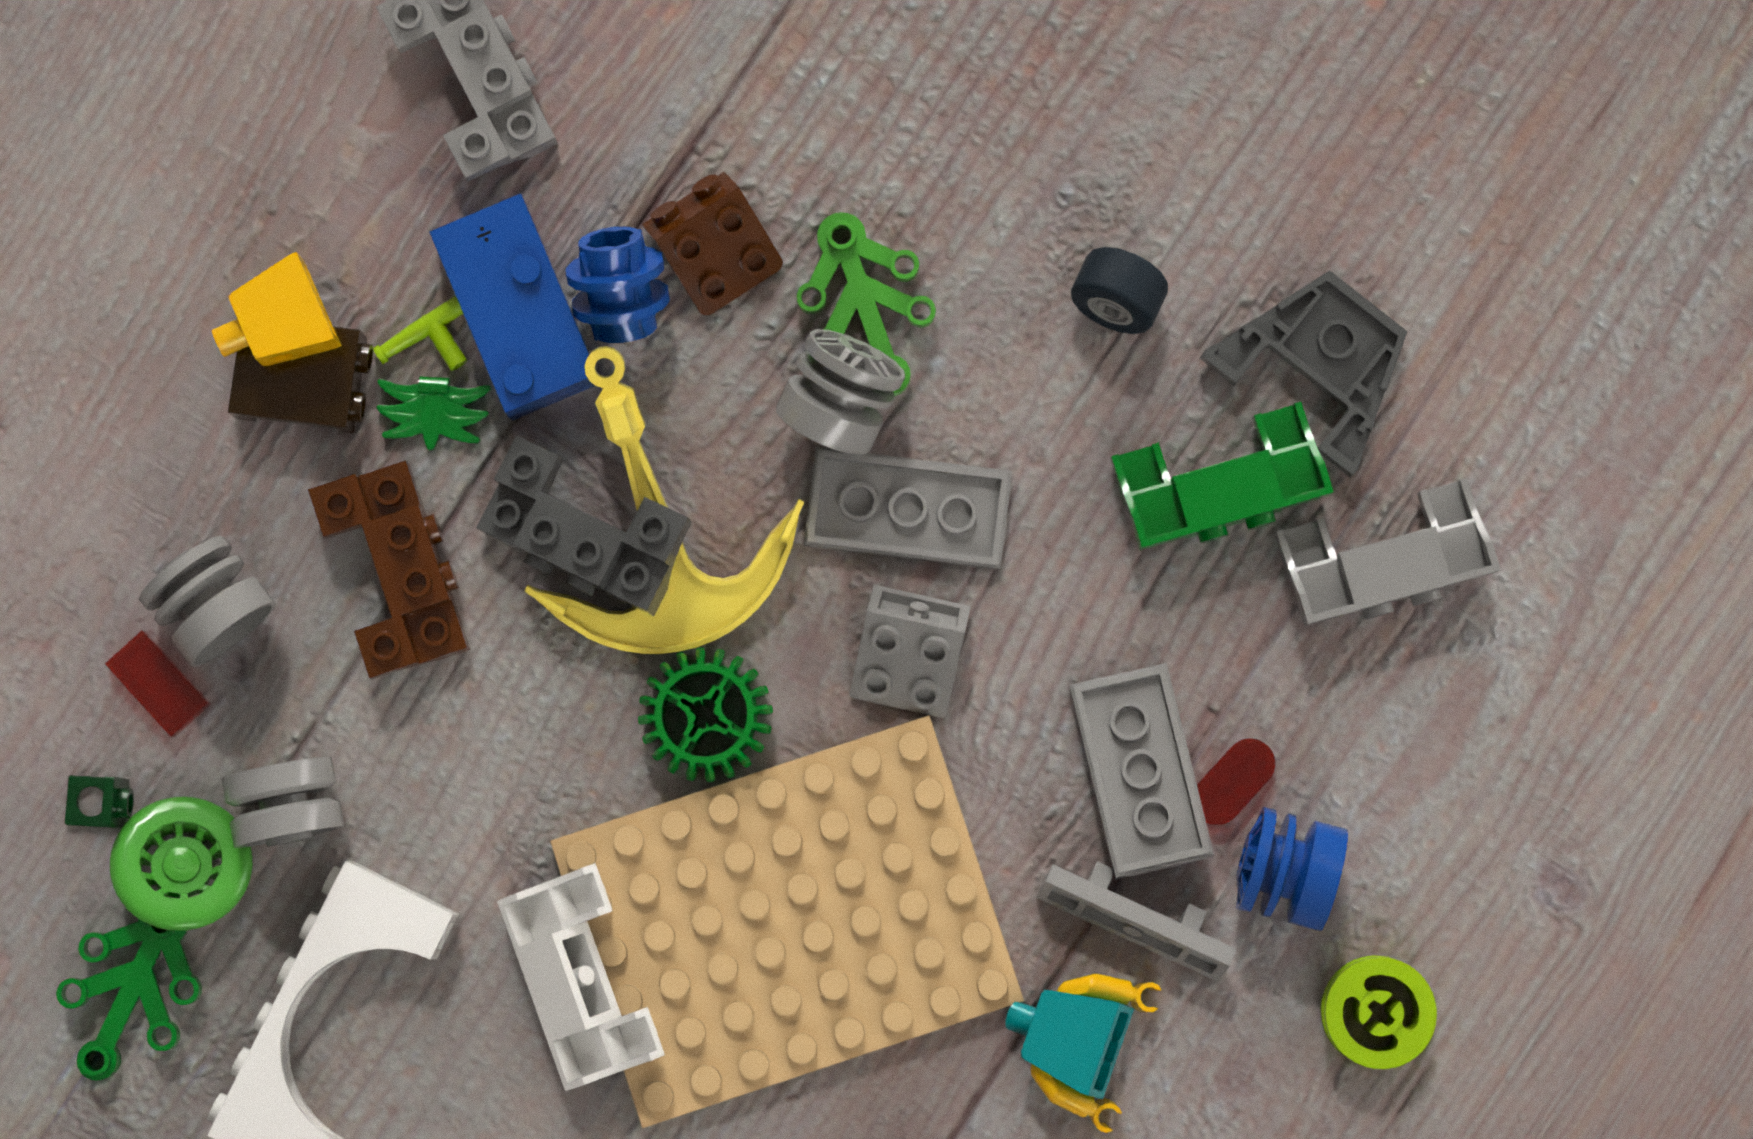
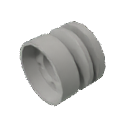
[776,329,905,454]
[139,535,276,667]

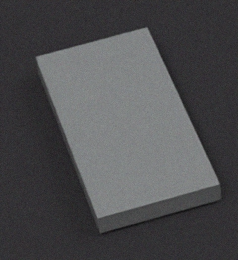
[804,447,1012,570]
[1069,663,1214,880]

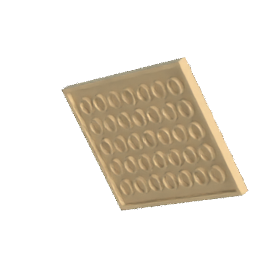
[550,715,1024,1128]

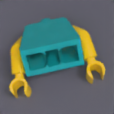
[1005,973,1161,1133]

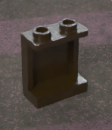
[228,326,373,433]

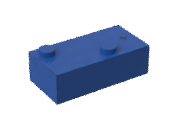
[429,193,598,421]

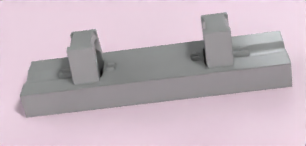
[1036,862,1237,981]

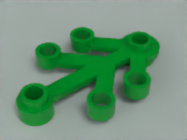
[56,919,202,1081]

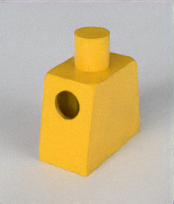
[211,252,342,366]

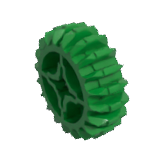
[638,647,773,783]

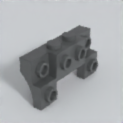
[476,435,692,616]

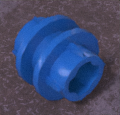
[566,226,670,343]

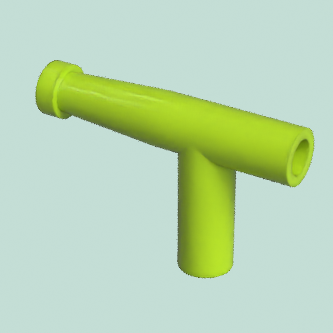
[373,296,468,371]

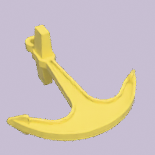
[524,346,804,654]

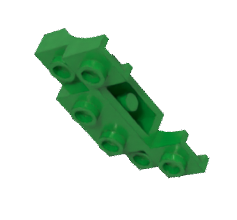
[1110,402,1334,550]

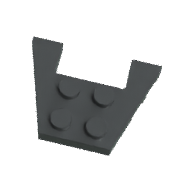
[1199,270,1408,478]

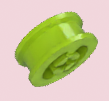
[1320,955,1437,1069]

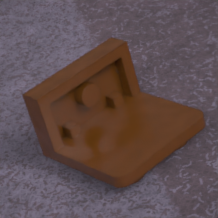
[642,172,783,315]

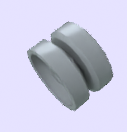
[221,757,345,848]

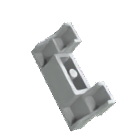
[376,0,558,182]
[1274,478,1501,626]

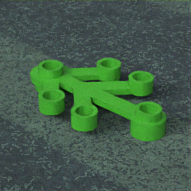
[797,212,936,396]

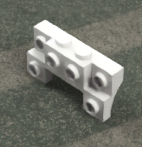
[497,863,665,1091]

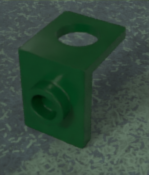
[65,775,134,828]

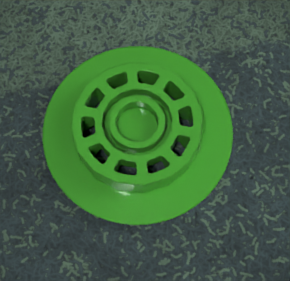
[110,797,253,931]

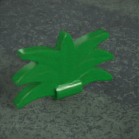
[376,376,491,451]

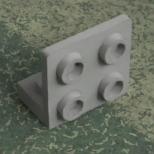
[850,585,971,718]

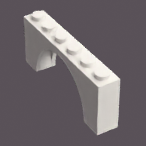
[207,861,459,1139]

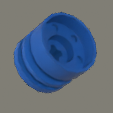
[1236,807,1348,931]

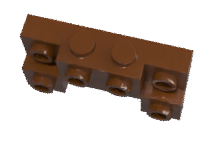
[308,460,471,679]

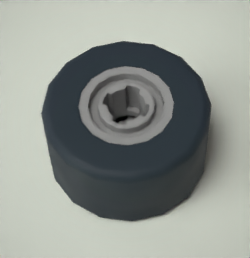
[1071,247,1168,334]

